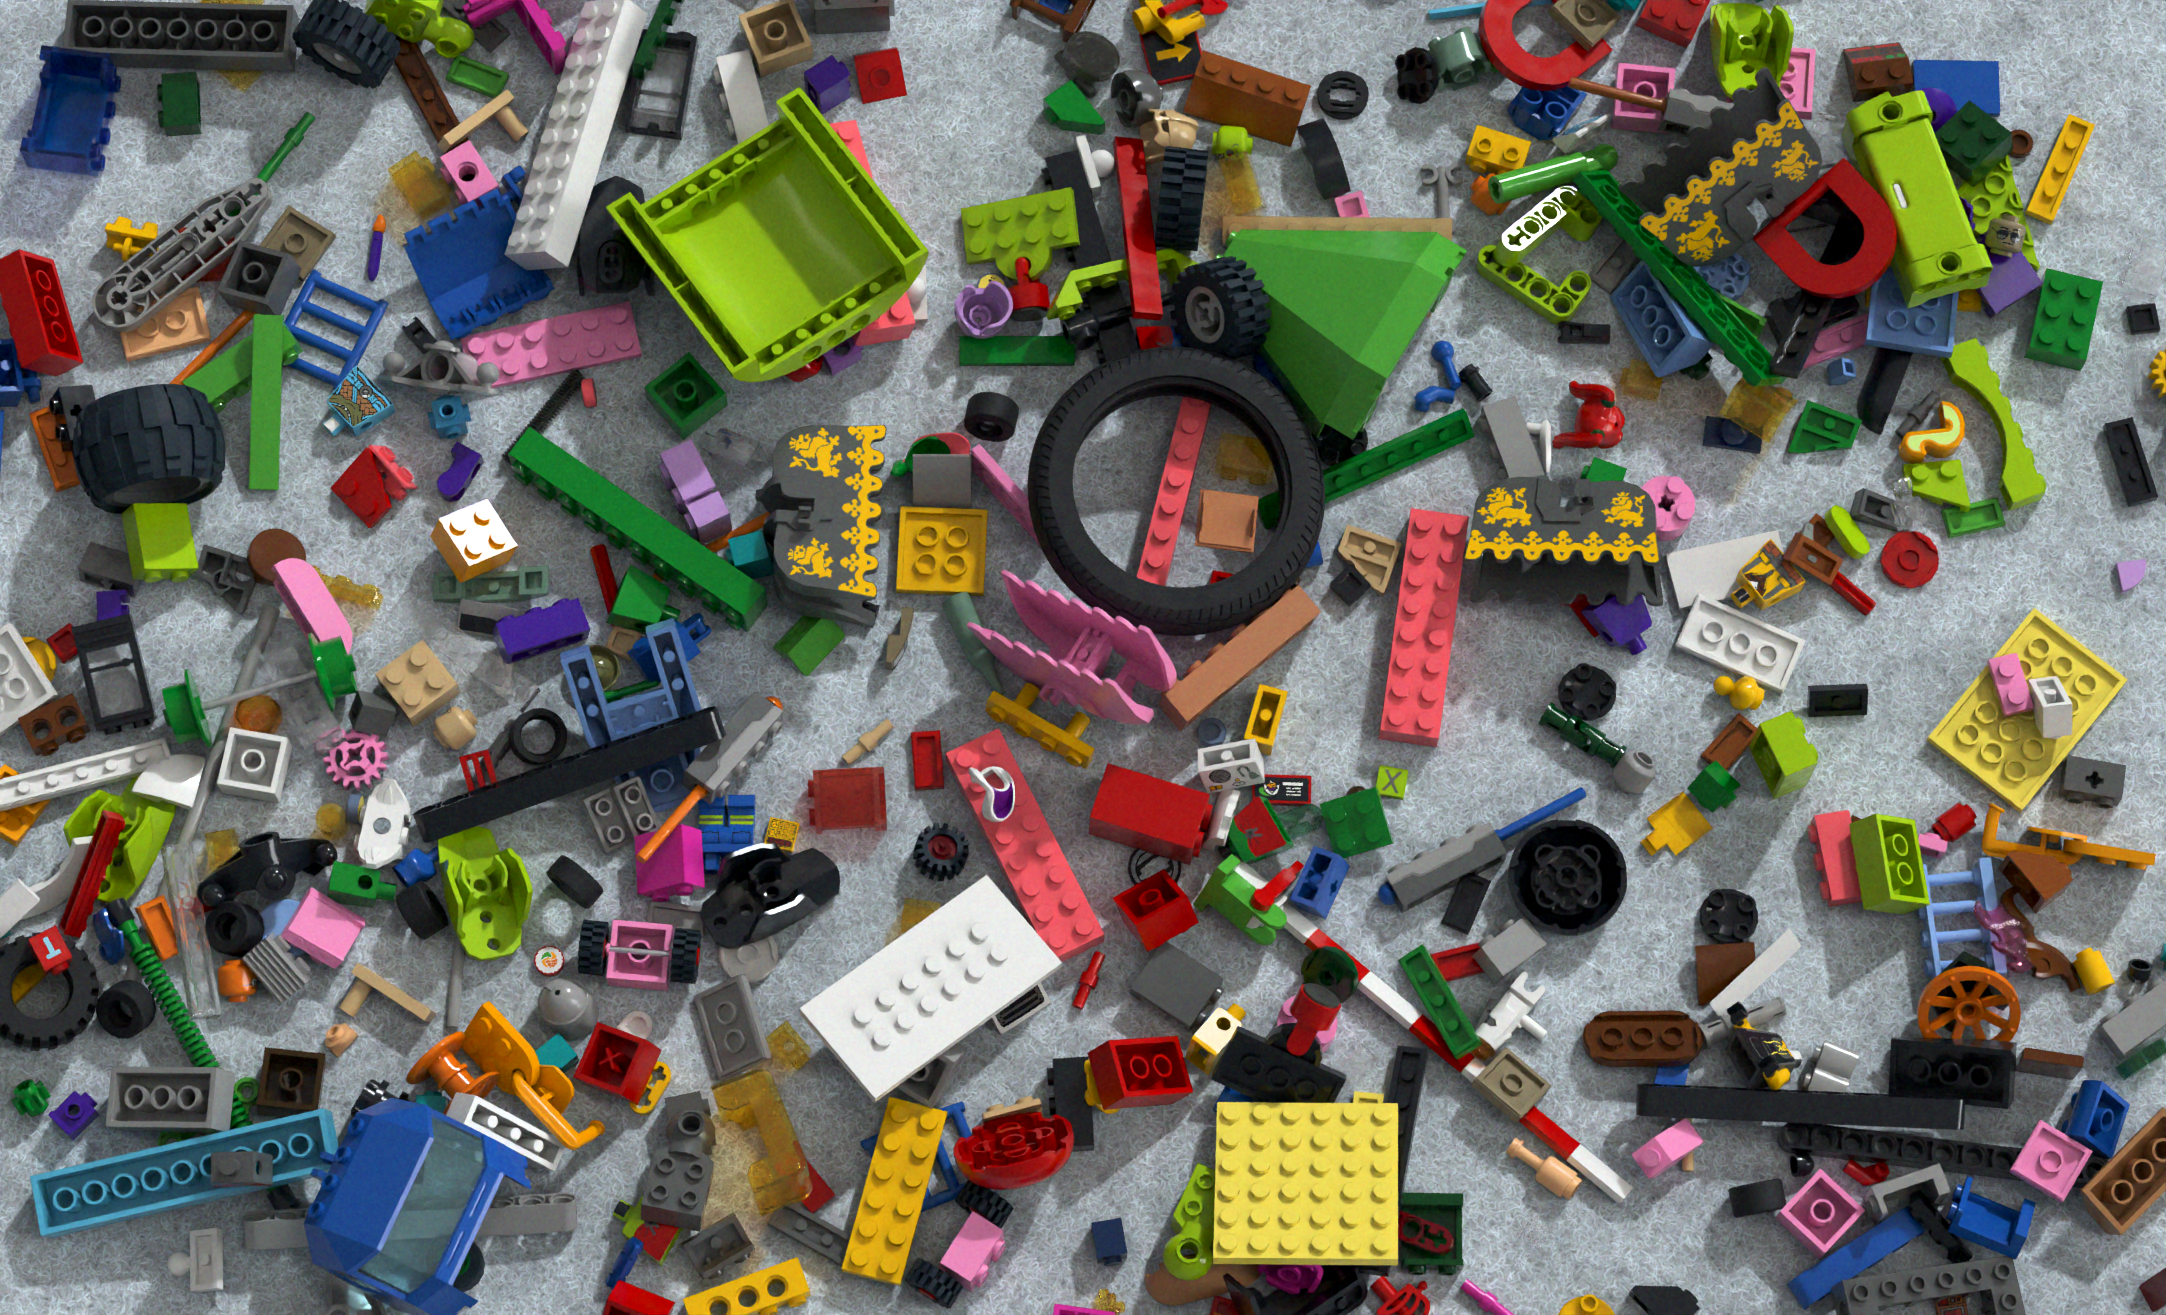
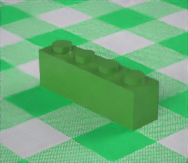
[182,323,303,414]

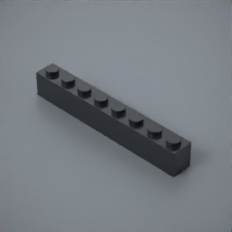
[1041,149,1139,366]

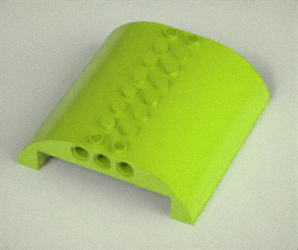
[606,87,929,382]

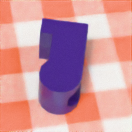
[437,441,484,502]

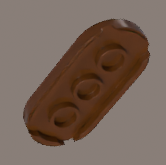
[1583,1010,1703,1067]

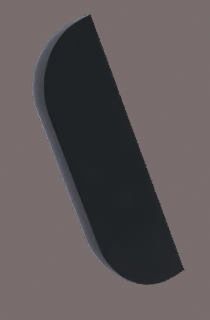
[1857,347,1913,435]

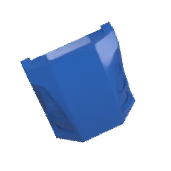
[1507,85,1587,140]

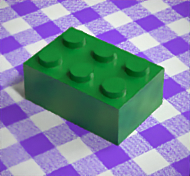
[2024,268,2103,371]

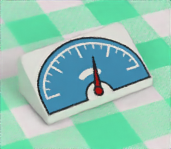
[1552,113,1611,154]

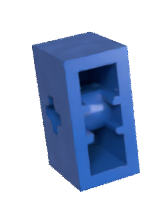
[1290,846,1350,919]

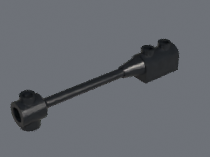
[1060,292,1176,350]

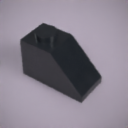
[1628,1285,1700,1315]

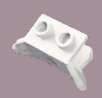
[353,778,411,869]

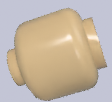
[433,706,478,750]

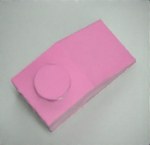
[1631,1118,1704,1179]

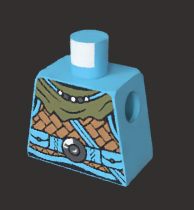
[322,366,396,437]

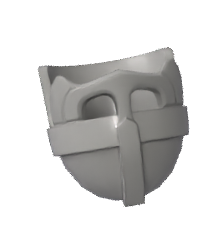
[538,977,599,1041]

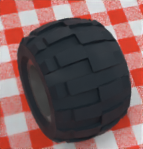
[73,384,226,514]

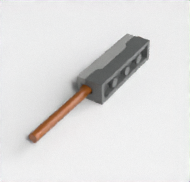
[1569,77,1734,137]

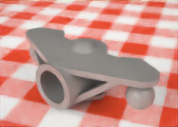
[378,341,499,396]

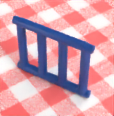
[284,269,389,390]
[860,1101,972,1213]

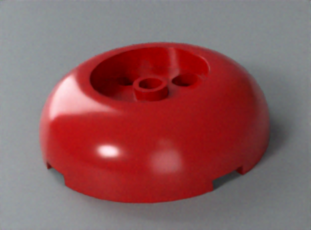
[953,1112,1074,1190]

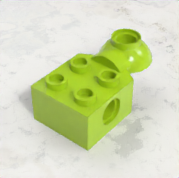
[364,0,475,58]
[1163,1163,1215,1281]

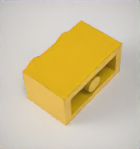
[1243,684,1288,756]

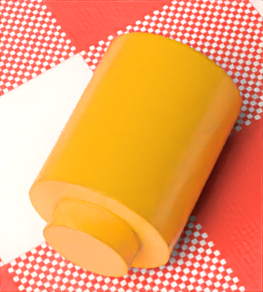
[2073,948,2115,996]

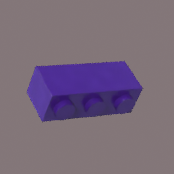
[493,598,590,665]

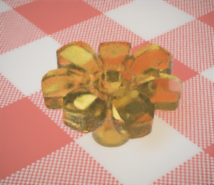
[1094,1289,1125,1315]

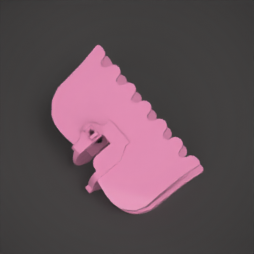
[966,570,1177,725]

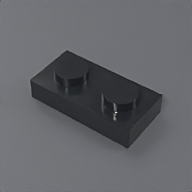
[1807,684,1868,717]

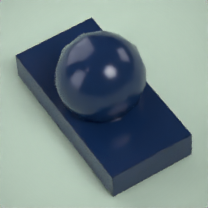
[1702,416,1764,454]

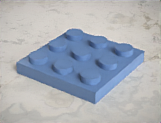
[1864,267,1959,358]

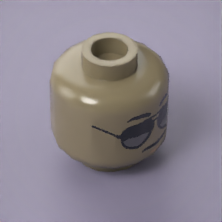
[1985,214,2026,258]

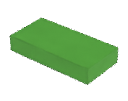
[445,55,509,99]
[1941,497,2005,539]

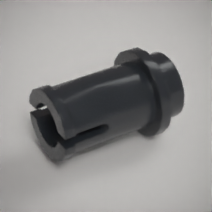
[1458,364,1493,402]

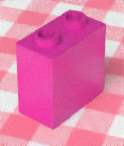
[634,824,705,902]

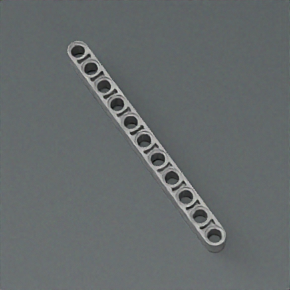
[243,1193,578,1250]

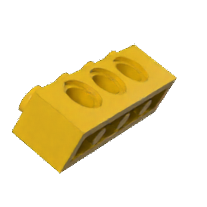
[683,1257,811,1315]

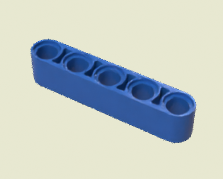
[1787,1205,1926,1310]

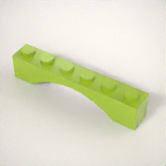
[1941,338,2046,511]

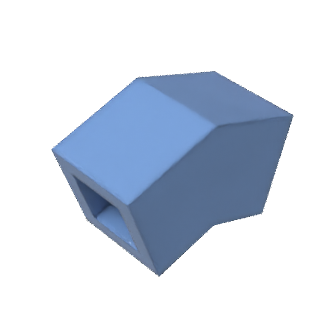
[1827,358,1856,386]

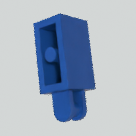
[626,613,712,683]

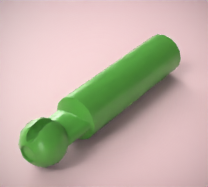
[1488,144,1618,204]

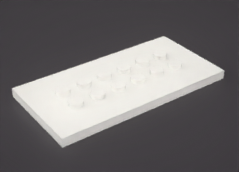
[799,875,1062,1103]

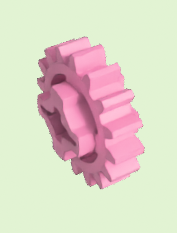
[323,728,389,791]

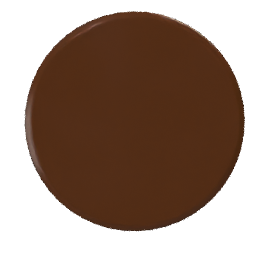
[247,529,306,586]

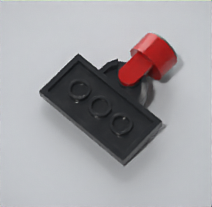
[1211,983,1346,1103]

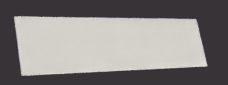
[1710,928,1801,1017]

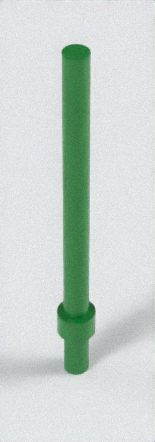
[222,112,315,225]

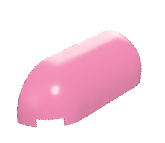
[271,558,352,654]

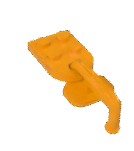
[1981,803,2156,870]
[461,1001,605,1150]

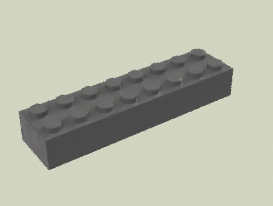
[62,0,300,72]

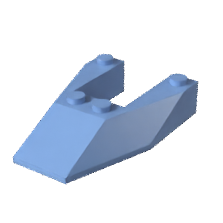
[560,618,701,813]

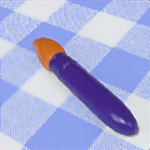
[367,214,386,281]

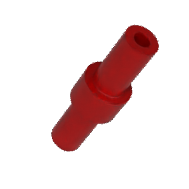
[1072,951,1106,1010]

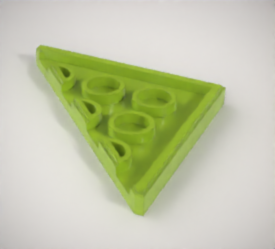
[1957,155,2040,272]

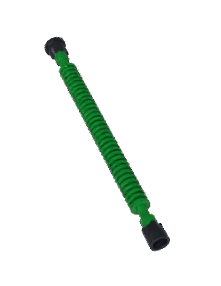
[103,898,302,1210]

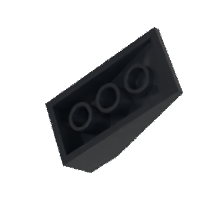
[1888,1037,2017,1109]

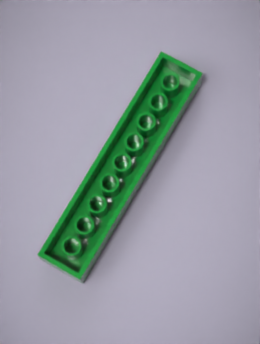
[508,427,768,632]

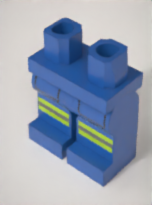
[698,795,756,875]

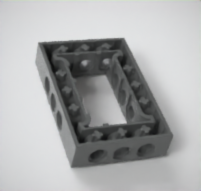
[1831,1256,2026,1315]

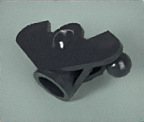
[196,832,338,907]

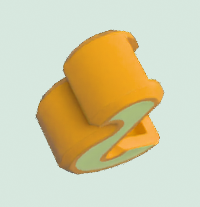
[1898,401,1965,464]

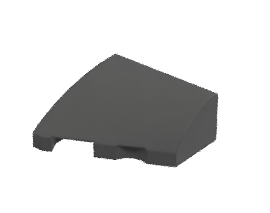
[195,544,256,615]

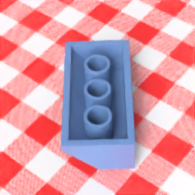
[1610,260,1715,377]

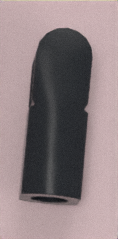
[401,316,437,355]
[1558,321,1610,344]

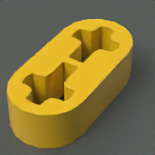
[629,1061,671,1116]

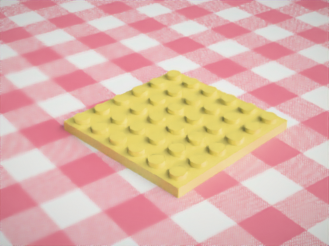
[1213,1102,1398,1266]

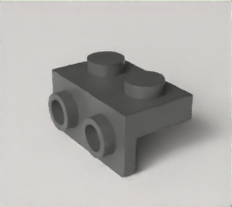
[681,1212,755,1280]

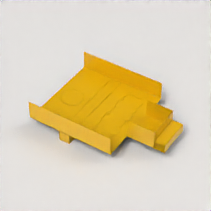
[1640,790,1714,856]

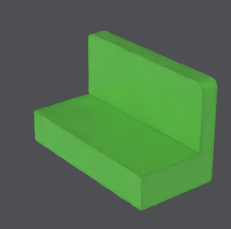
[773,616,845,676]

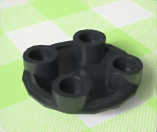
[1395,47,1439,104]
[1311,424,1368,466]
[1558,663,1616,721]
[1699,889,1758,944]

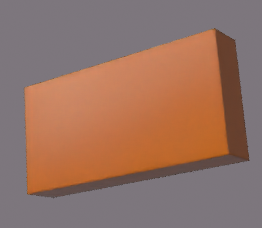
[134,895,189,962]

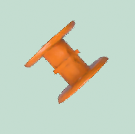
[405,1031,500,1125]

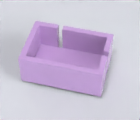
[658,439,732,545]

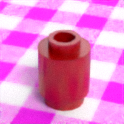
[1931,802,1977,843]

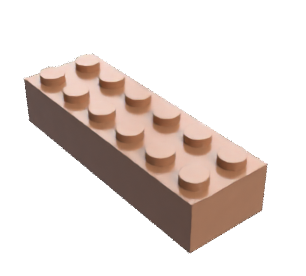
[1158,585,1321,731]

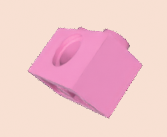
[439,140,501,207]

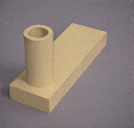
[437,89,529,154]
[339,963,437,1023]

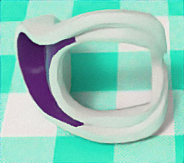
[968,766,1015,822]

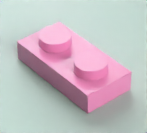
[1987,653,2034,717]

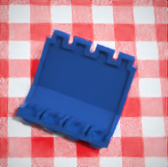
[402,188,555,340]

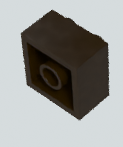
[257,1047,326,1118]

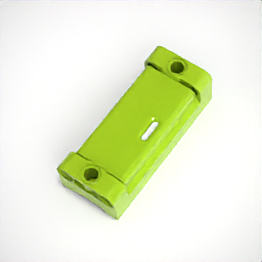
[1841,90,1993,308]

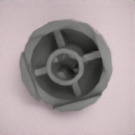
[1111,70,1163,127]

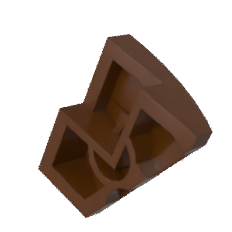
[1694,942,1755,1006]

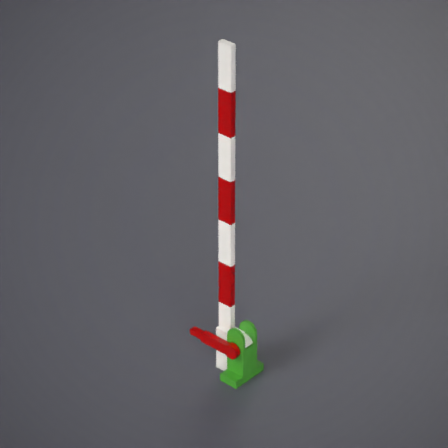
[1193,854,1633,1204]

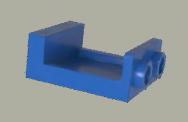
[1946,1176,2036,1260]

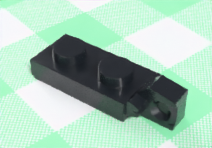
[1909,1190,1972,1264]

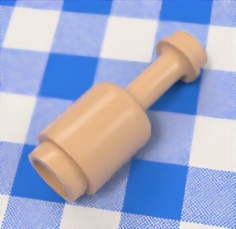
[1506,1138,1582,1200]

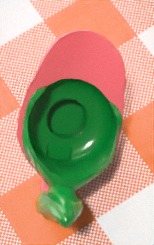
[890,432,970,477]

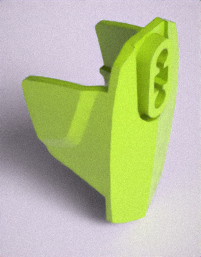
[1710,3,1794,100]
[63,776,177,904]
[437,826,533,962]

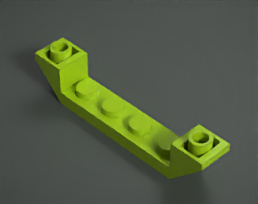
[1046,248,1199,320]

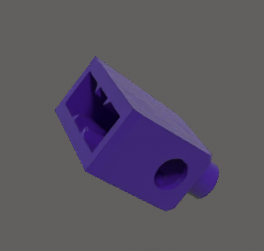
[1581,594,1652,655]

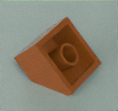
[1998,851,2073,914]

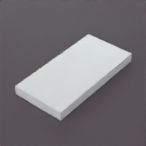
[1664,530,1784,611]
[1674,593,1806,694]

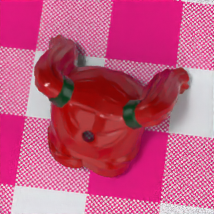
[1552,381,1625,449]

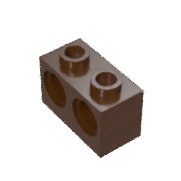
[18,693,91,756]

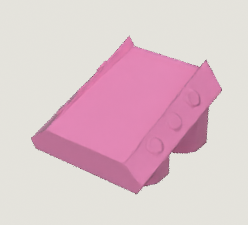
[281,887,365,969]

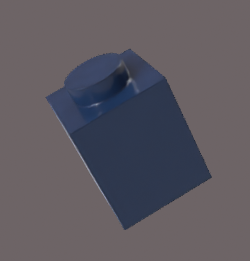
[1091,1218,1127,1267]

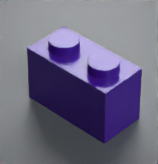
[804,55,851,115]

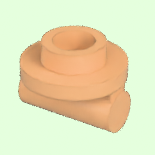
[325,1023,359,1057]

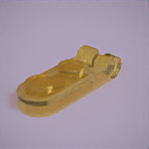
[311,565,384,609]

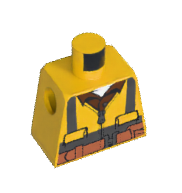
[1731,539,1806,610]

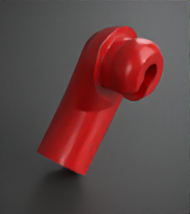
[1842,1159,1890,1186]

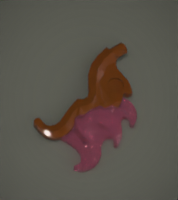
[1974,885,2082,992]

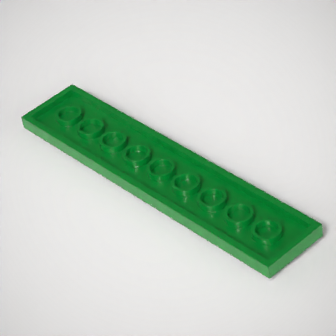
[1573,170,1787,387]

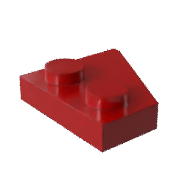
[330,447,392,528]

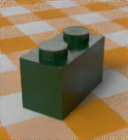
[157,71,201,137]

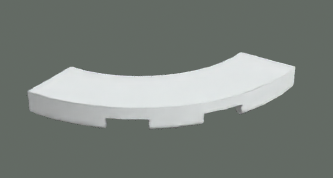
[20,836,93,920]

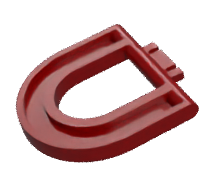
[1479,0,1613,91]
[1752,158,1897,299]

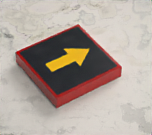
[1139,30,1202,86]

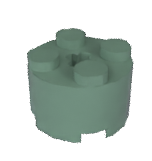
[1428,27,1491,91]

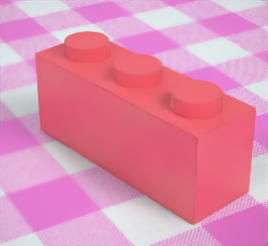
[1807,810,1862,907]

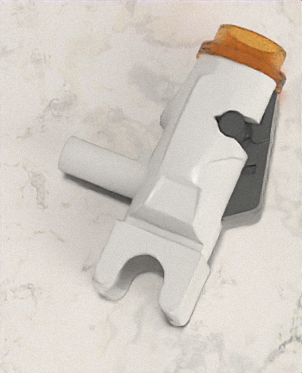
[1471,972,1547,1061]

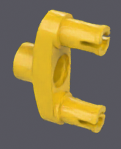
[1132,0,1206,44]

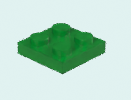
[1320,787,1394,859]

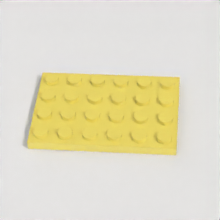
[1927,608,2128,813]

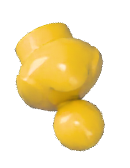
[1713,676,1764,710]

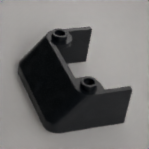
[1223,1265,1368,1315]

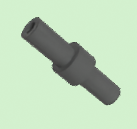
[1054,50,1097,98]
[1895,390,1940,439]

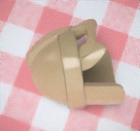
[1139,109,1198,165]

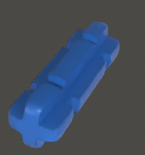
[605,1237,643,1290]

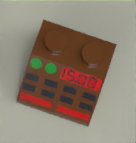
[1843,42,1913,102]

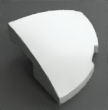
[131,754,205,810]

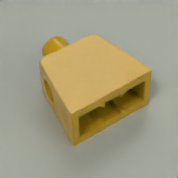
[1185,1003,1246,1075]

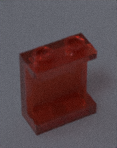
[808,767,887,834]

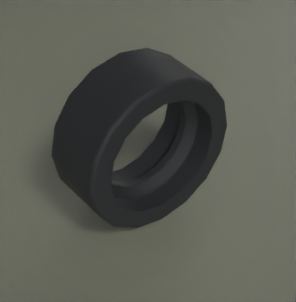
[509,708,567,765]
[546,855,604,909]

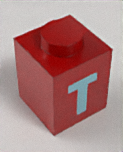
[28,925,73,976]

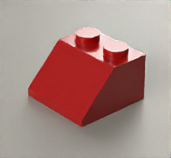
[602,1280,675,1315]

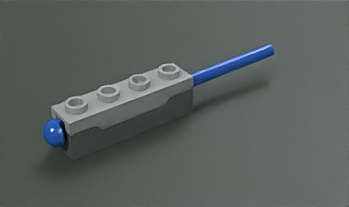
[1378,787,1587,913]

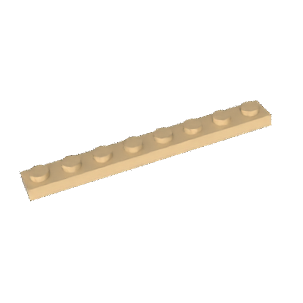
[1222,216,1452,245]

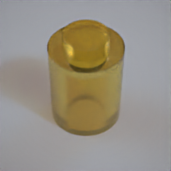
[315,803,349,840]

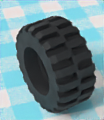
[0,932,99,1051]

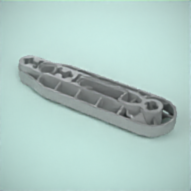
[92,178,273,333]

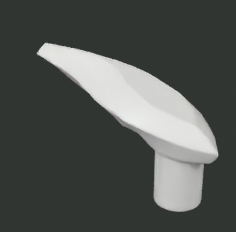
[1527,419,1551,473]

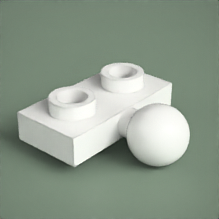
[167,1228,223,1293]

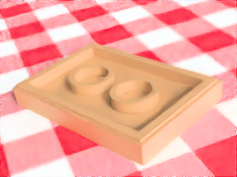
[120,286,212,362]

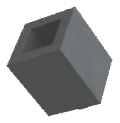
[348,690,397,737]

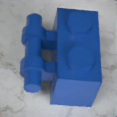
[0,339,42,407]

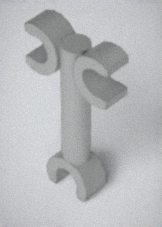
[1421,163,1463,235]

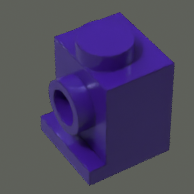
[96,589,130,621]
[48,1091,99,1141]

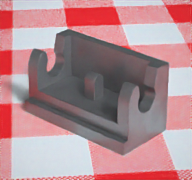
[78,542,142,598]

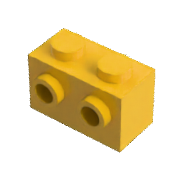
[1465,125,1531,175]

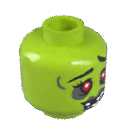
[1212,126,1253,164]

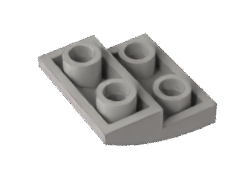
[913,454,972,509]
[580,775,661,854]

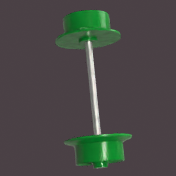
[162,632,357,748]

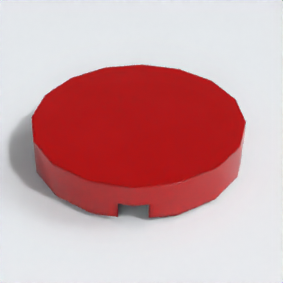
[1880,531,1939,589]

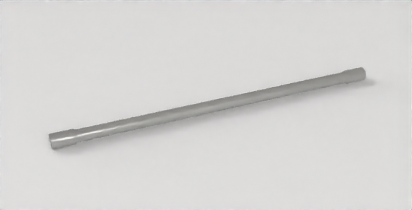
[123,605,280,983]

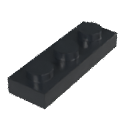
[2103,417,2158,507]

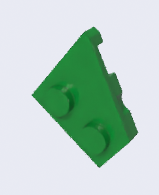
[1787,400,1862,454]

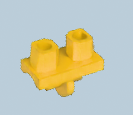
[105,216,159,262]

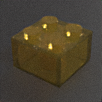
[1719,377,1798,443]

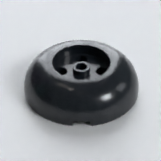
[1508,819,1627,936]

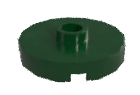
[1301,946,1359,1003]

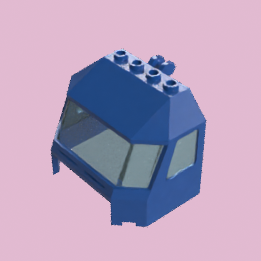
[304,1098,531,1315]

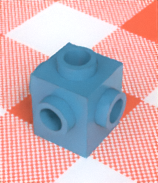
[428,395,471,439]

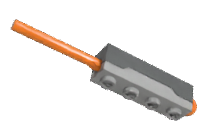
[636,692,783,864]

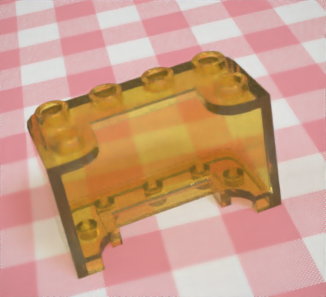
[711,1069,813,1216]

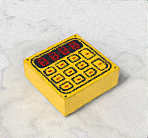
[764,817,800,853]

